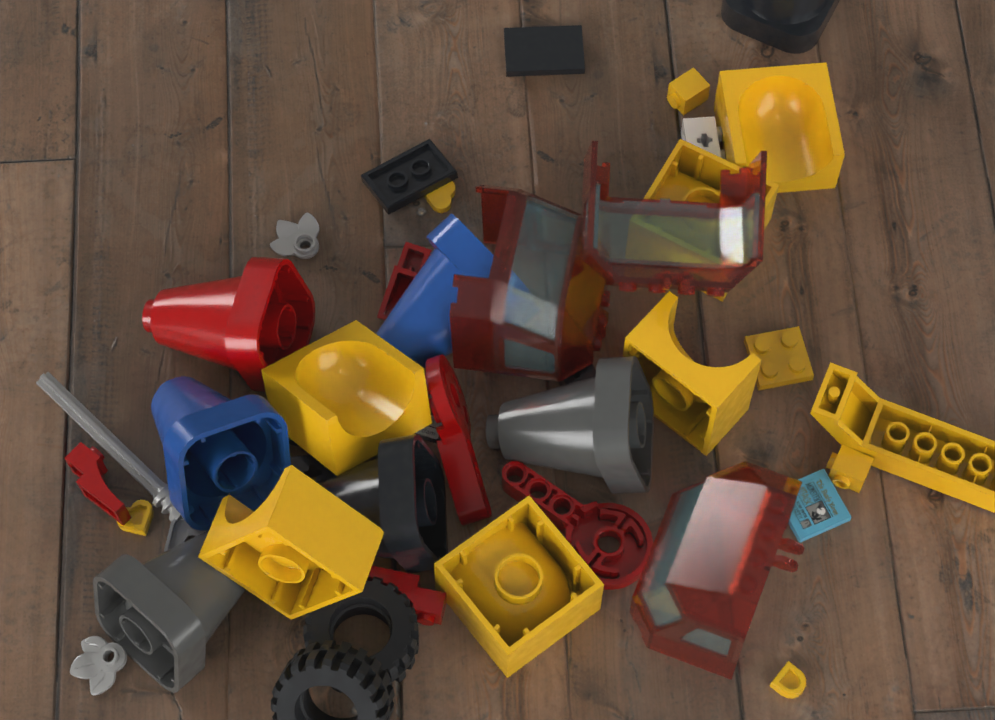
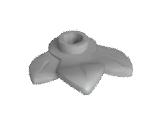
[270,212,320,259]
[70,636,127,696]

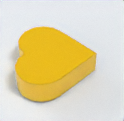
[424,181,455,213]
[117,500,154,536]

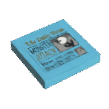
[772,469,852,543]

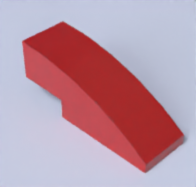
[377,242,433,321]

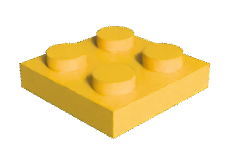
[744,326,814,391]

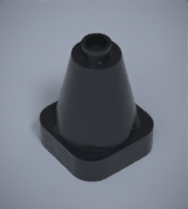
[721,0,840,54]
[317,434,448,573]

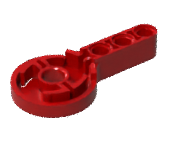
[425,354,492,526]
[502,461,653,590]

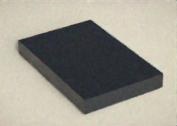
[504,25,585,77]
[361,139,458,215]

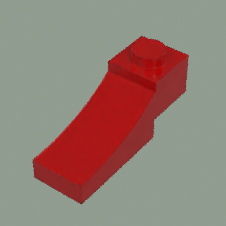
[64,442,132,526]
[367,565,447,626]

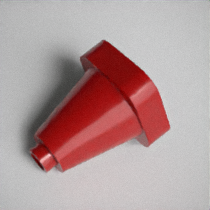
[142,257,315,392]

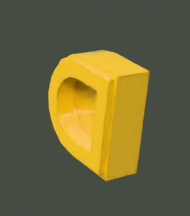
[770,661,806,699]

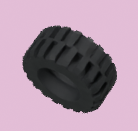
[303,576,419,693]
[271,640,395,720]

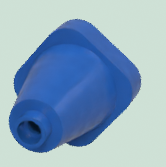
[376,213,537,369]
[151,376,291,531]

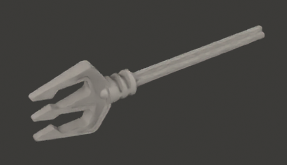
[36,372,208,552]

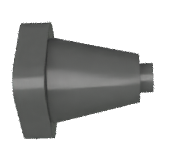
[486,356,654,494]
[93,530,246,693]

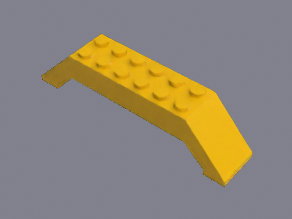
[810,362,995,513]

